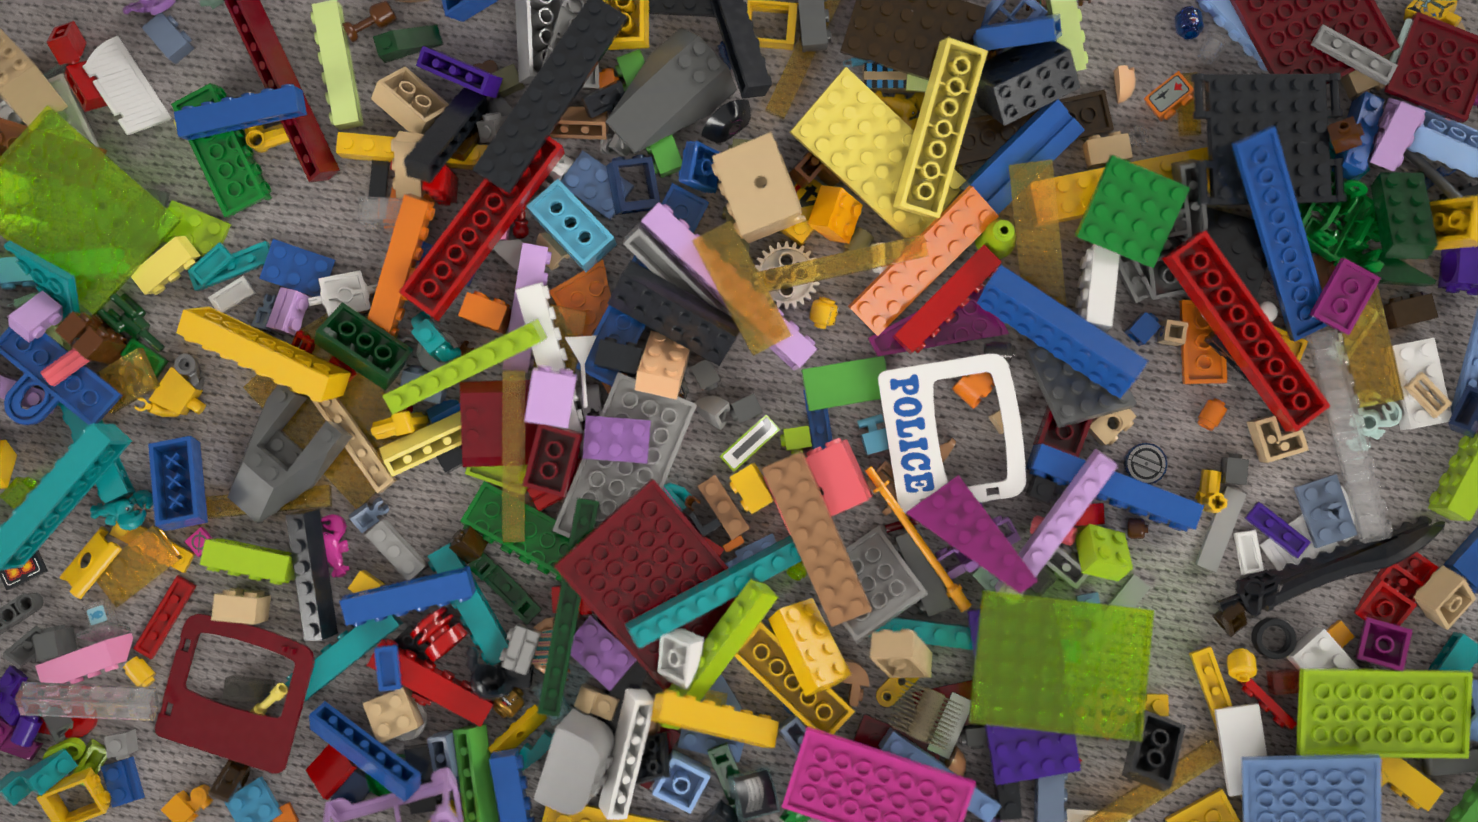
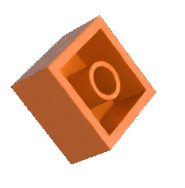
[458,290,512,335]

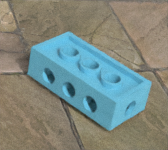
[526,179,617,272]

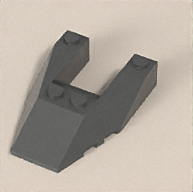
[1132,159,1208,300]
[228,384,353,524]

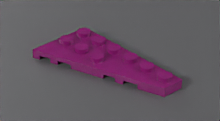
[868,287,1009,357]
[906,475,1038,594]

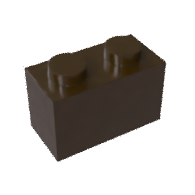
[1382,291,1439,330]

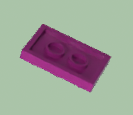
[1309,258,1381,335]

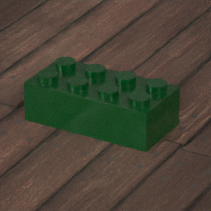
[1371,172,1438,259]

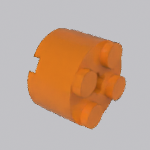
[952,372,995,409]

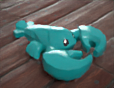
[90,490,153,530]

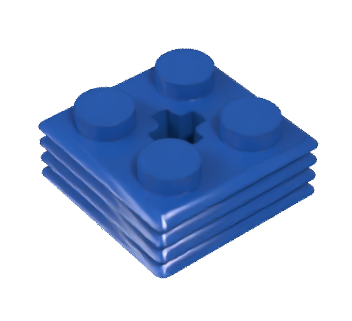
[679,141,721,193]

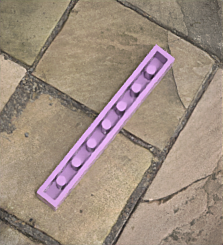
[994,449,1118,604]

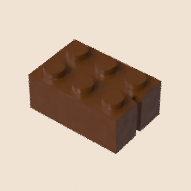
[54,311,128,365]

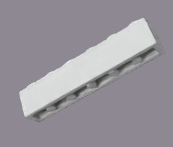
[598,689,654,819]

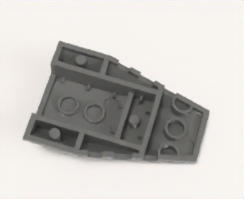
[606,28,737,153]

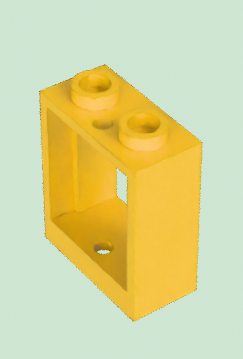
[747,0,798,50]
[36,767,111,822]

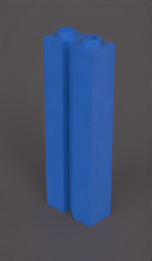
[959,99,1084,214]

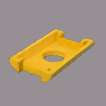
[60,526,122,599]

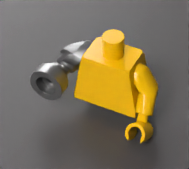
[134,354,206,417]

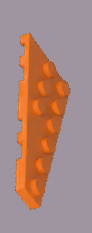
[549,260,628,394]

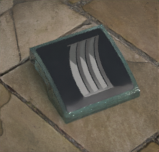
[728,767,780,822]

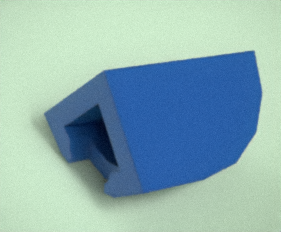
[426,399,461,424]

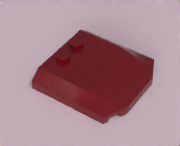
[460,379,538,467]

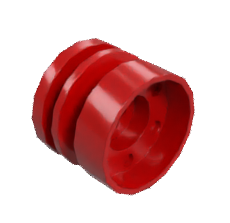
[410,606,468,663]

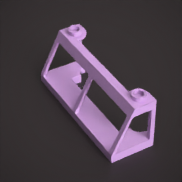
[323,767,463,822]

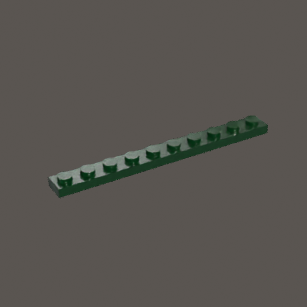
[537,498,599,717]

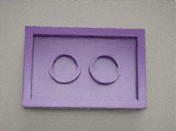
[583,415,651,464]
[571,615,637,691]

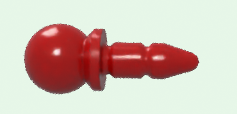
[512,206,529,239]

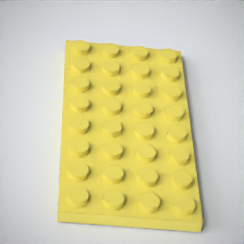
[789,67,966,244]

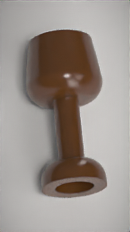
[342,0,397,42]

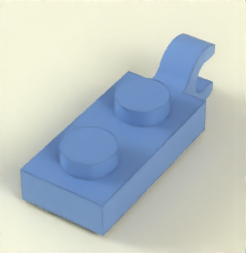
[725,533,777,568]

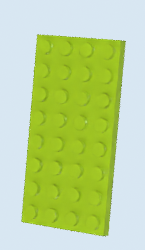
[1296,668,1473,758]

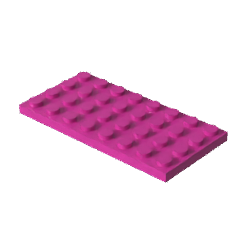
[782,726,976,822]

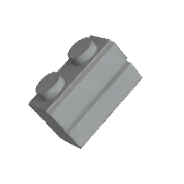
[500,624,542,675]

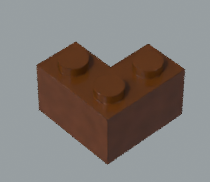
[789,150,840,189]

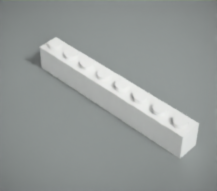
[516,282,585,450]

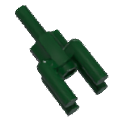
[96,293,165,352]

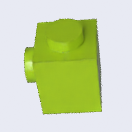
[780,426,812,454]

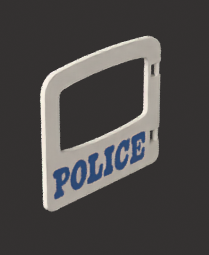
[878,354,1026,514]

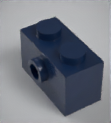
[1448,385,1478,438]

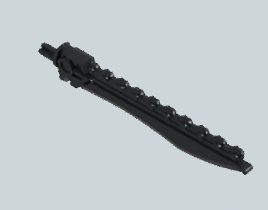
[1216,516,1445,619]

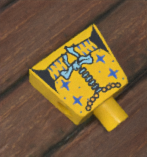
[1403,0,1462,27]

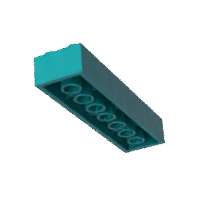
[0,423,132,571]

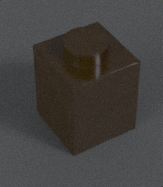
[449,526,488,564]

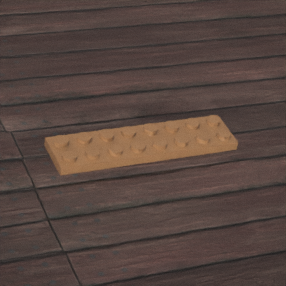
[762,451,872,627]

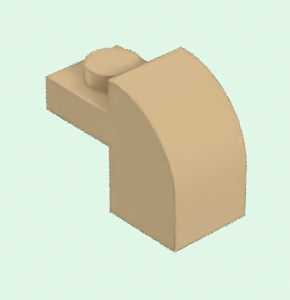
[574,683,620,721]

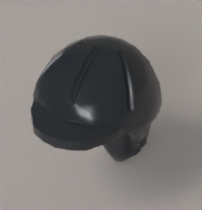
[465,647,513,701]

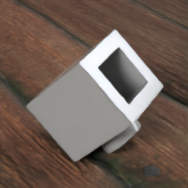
[104,729,139,760]

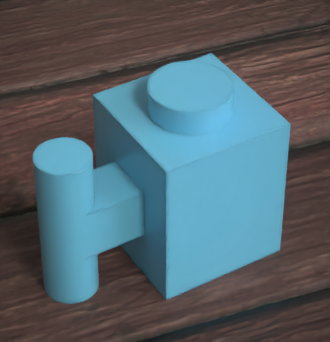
[857,414,889,455]

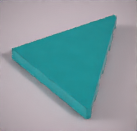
[4,241,80,339]

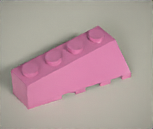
[35,633,133,691]

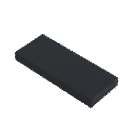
[368,160,390,203]

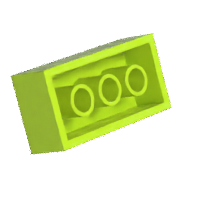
[1428,434,1478,521]
[200,538,295,585]

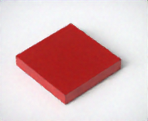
[305,744,357,800]

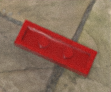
[1238,678,1297,730]

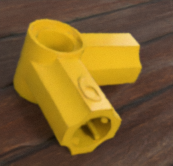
[245,124,290,153]
[371,411,429,440]
[1195,469,1228,513]

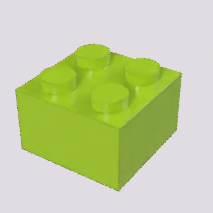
[1075,524,1133,582]

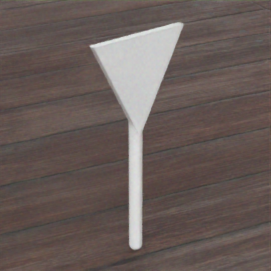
[565,336,596,408]

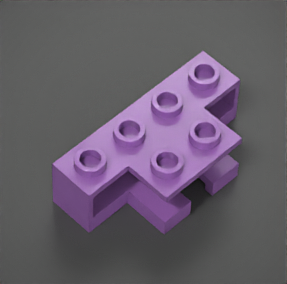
[935,515,1021,580]

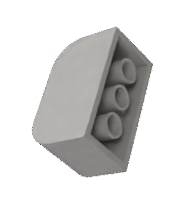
[534,709,614,815]

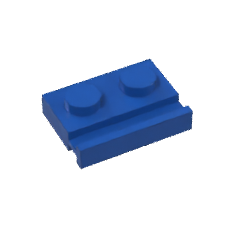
[101,756,145,808]

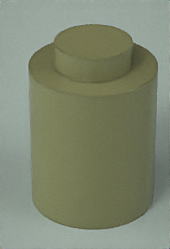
[843,227,874,260]

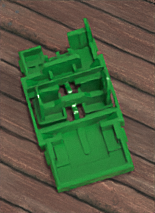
[1297,170,1384,274]

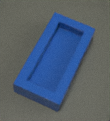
[374,644,402,691]

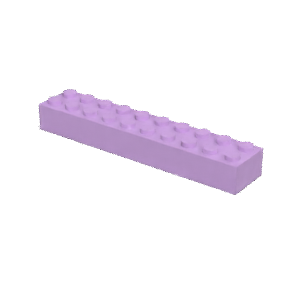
[641,202,817,371]

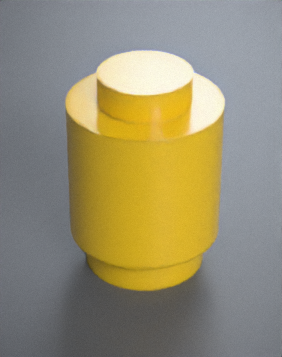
[123,656,156,688]

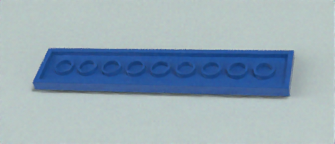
[1232,126,1328,342]
[576,183,709,387]

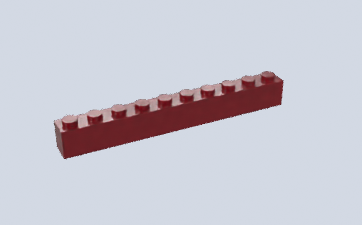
[224,0,340,182]

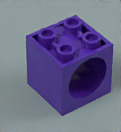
[1438,246,1478,295]

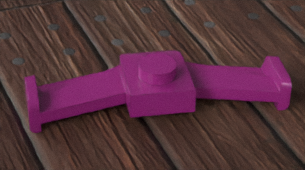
[0,716,43,762]

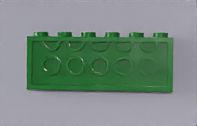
[171,83,272,218]
[460,481,569,583]

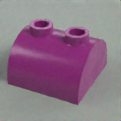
[1356,617,1413,672]

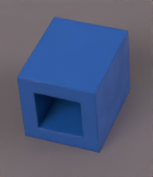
[1124,312,1161,346]

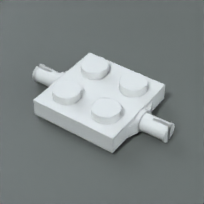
[308,270,378,317]

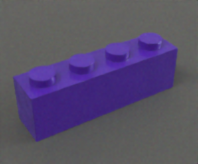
[416,46,503,98]

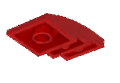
[1354,552,1439,626]

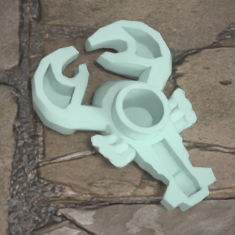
[1345,390,1402,452]

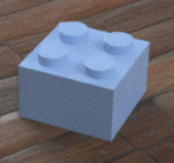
[652,749,711,814]

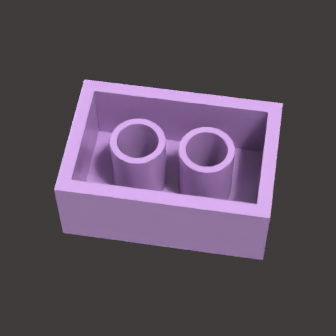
[1368,98,1426,171]

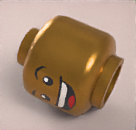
[493,687,524,718]

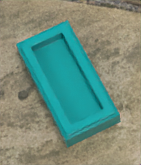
[188,242,236,286]

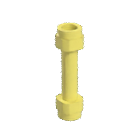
[249,683,288,715]

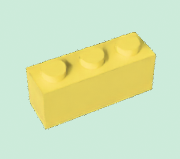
[129,236,201,295]

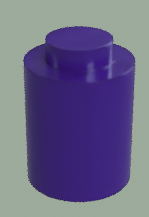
[10,712,43,747]

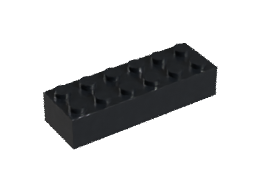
[607,260,744,366]

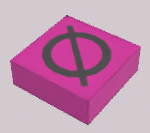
[185,527,213,557]

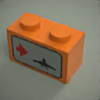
[1144,71,1194,122]

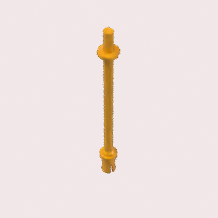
[865,466,972,612]

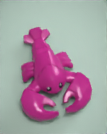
[321,514,349,578]

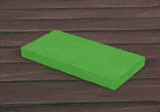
[801,356,887,411]

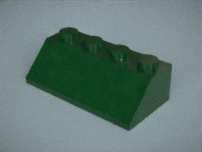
[314,302,413,391]

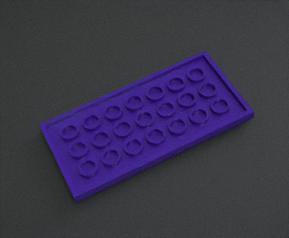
[967,598,1081,785]

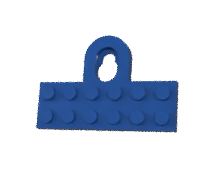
[0,327,123,425]

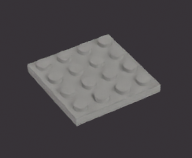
[843,526,928,644]

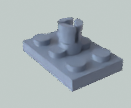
[1293,474,1358,548]

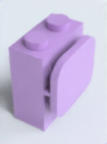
[525,365,577,428]

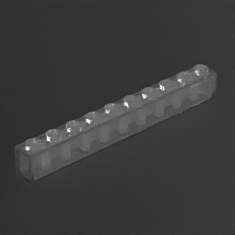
[1306,328,1393,543]

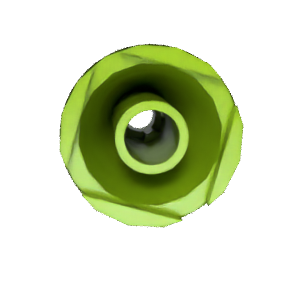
[975,218,1016,259]

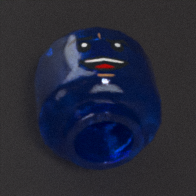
[1174,6,1204,40]

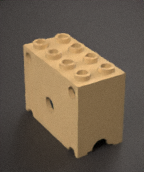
[0,29,68,132]
[711,132,806,244]

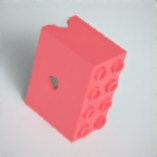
[764,437,873,535]

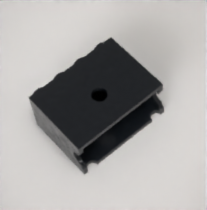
[976,40,1081,126]

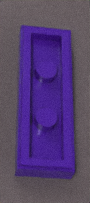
[1245,502,1311,559]

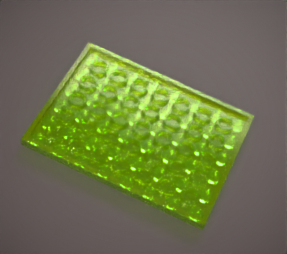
[0,105,181,315]
[969,590,1154,741]

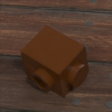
[1327,116,1364,154]

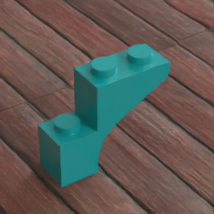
[0,749,78,806]

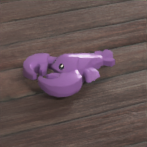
[123,0,176,15]

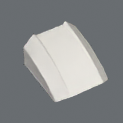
[657,628,704,689]

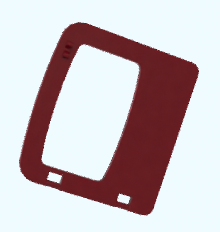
[155,614,315,774]

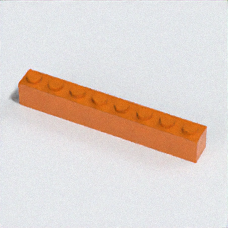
[368,194,435,338]

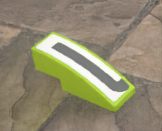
[720,415,780,472]

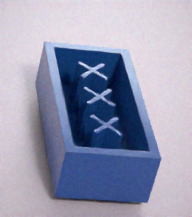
[148,436,208,531]

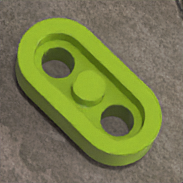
[43,737,86,761]

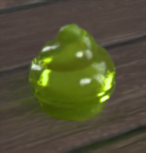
[786,561,807,581]

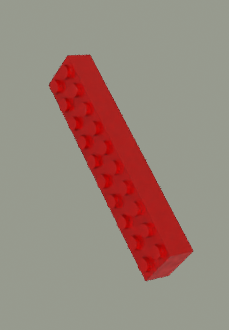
[399,137,565,321]
[1162,230,1331,432]

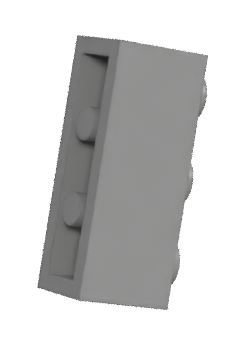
[365,520,429,580]

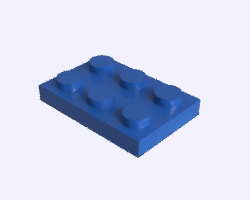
[259,239,336,297]

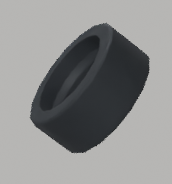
[1251,618,1297,659]

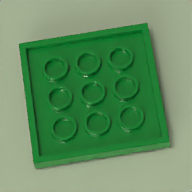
[1075,155,1190,268]

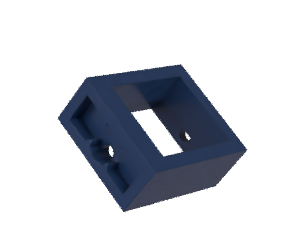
[606,154,661,215]

